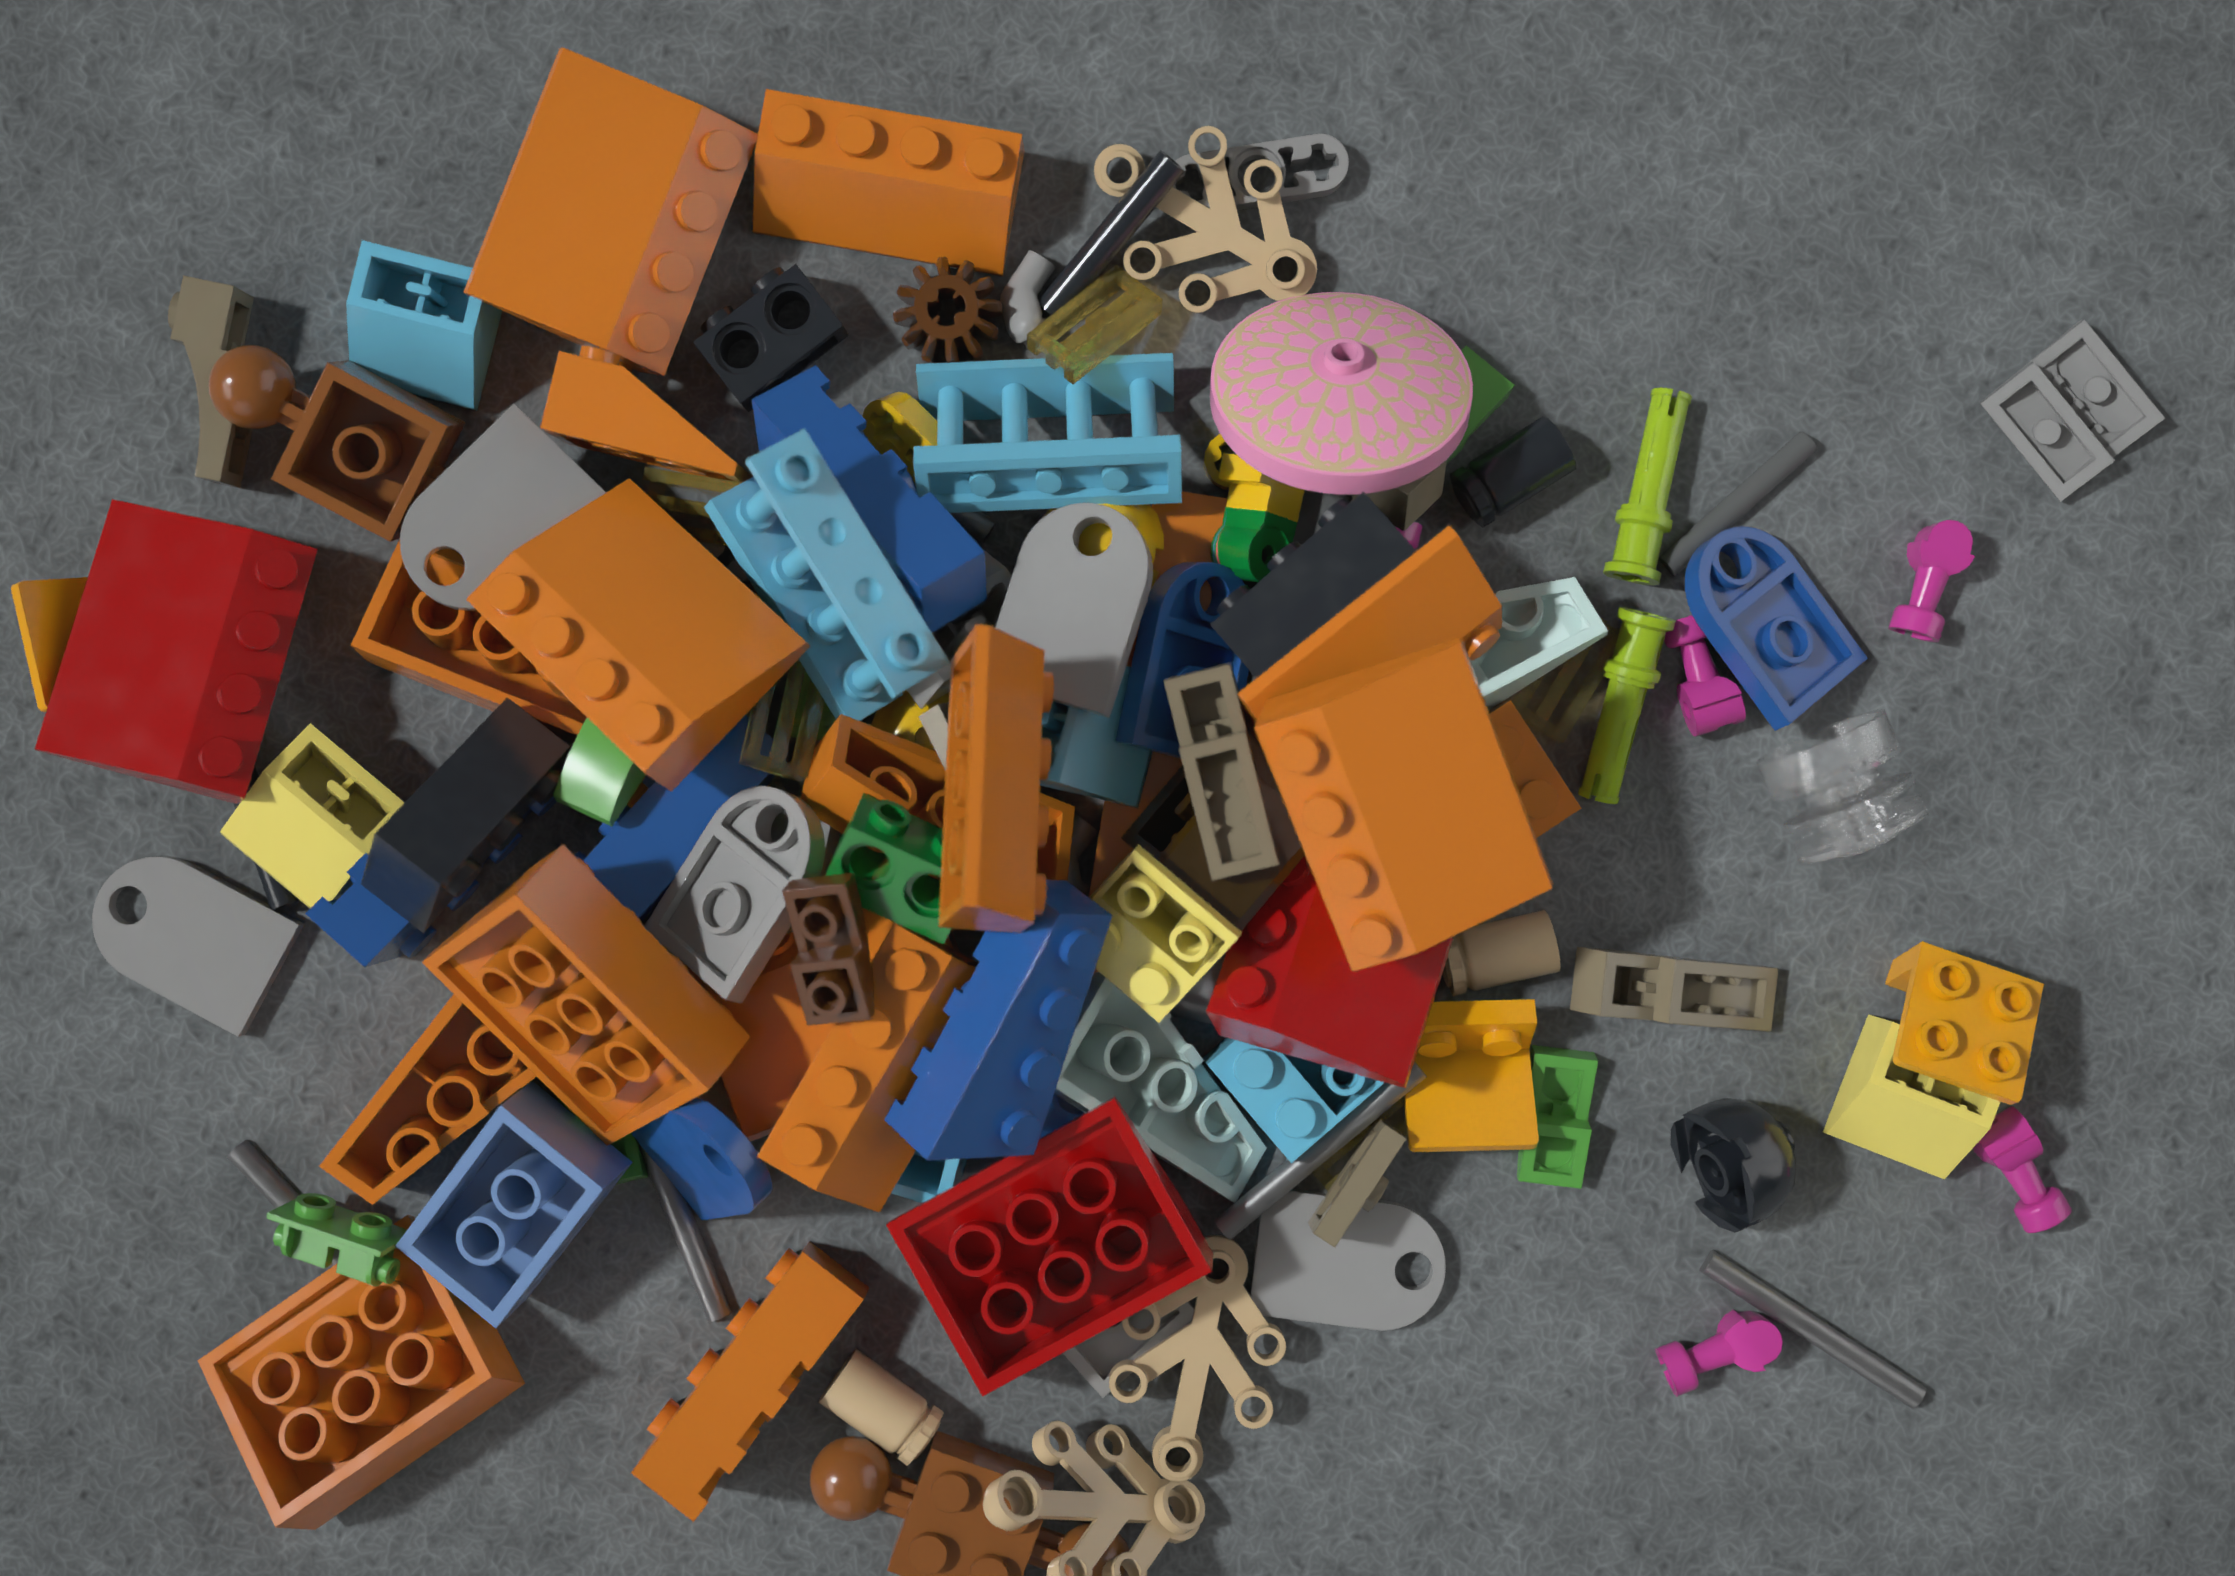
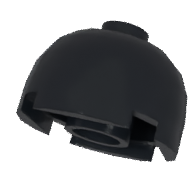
[1671,1098,1796,1233]

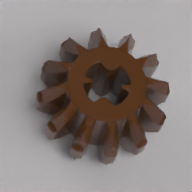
[893,257,1003,364]

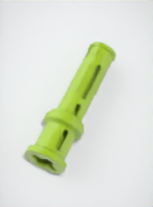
[1603,388,1692,586]
[1578,607,1676,804]

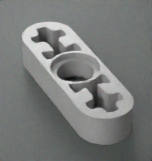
[1173,134,1349,210]

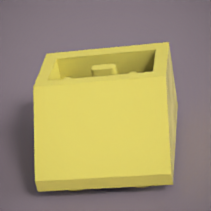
[220,723,405,908]
[1089,845,1242,1023]
[1823,1014,2000,1179]

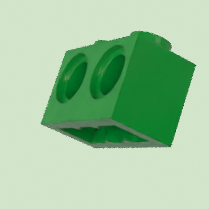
[825,793,952,944]

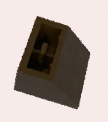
[1121,765,1305,931]

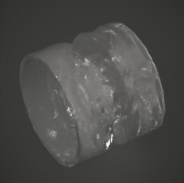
[1757,709,1929,864]

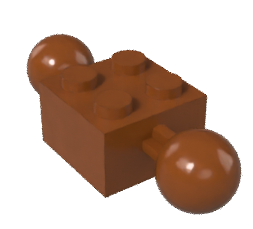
[208,345,466,542]
[810,1431,1130,1576]

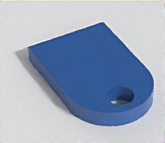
[1685,526,1868,731]
[1116,562,1249,759]
[631,1097,773,1220]

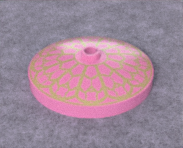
[1210,292,1473,495]

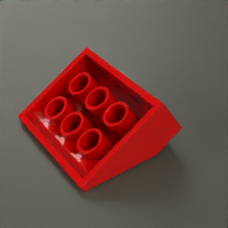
[34,499,318,804]
[1206,855,1454,1088]
[886,1097,1213,1397]

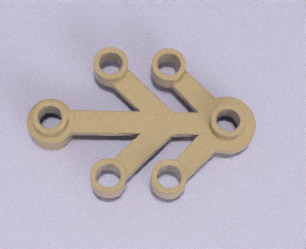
[1094,126,1317,313]
[1109,1235,1286,1482]
[983,1421,1205,1576]

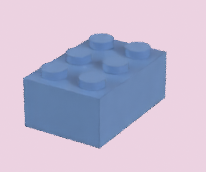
[396,1081,632,1328]

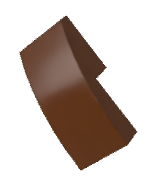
[782,873,874,1026]

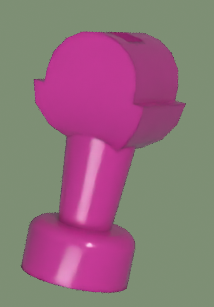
[1888,520,1975,642]
[1664,615,1746,737]
[1973,1106,2072,1233]
[1655,1309,1783,1397]

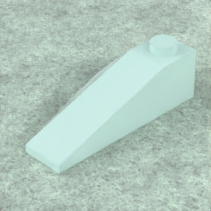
[1470,577,1608,710]
[1054,972,1267,1203]

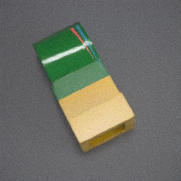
[1211,453,1305,582]

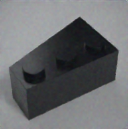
[1210,491,1416,678]
[361,697,570,933]

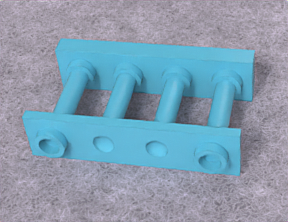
[913,353,1182,513]
[704,428,950,721]

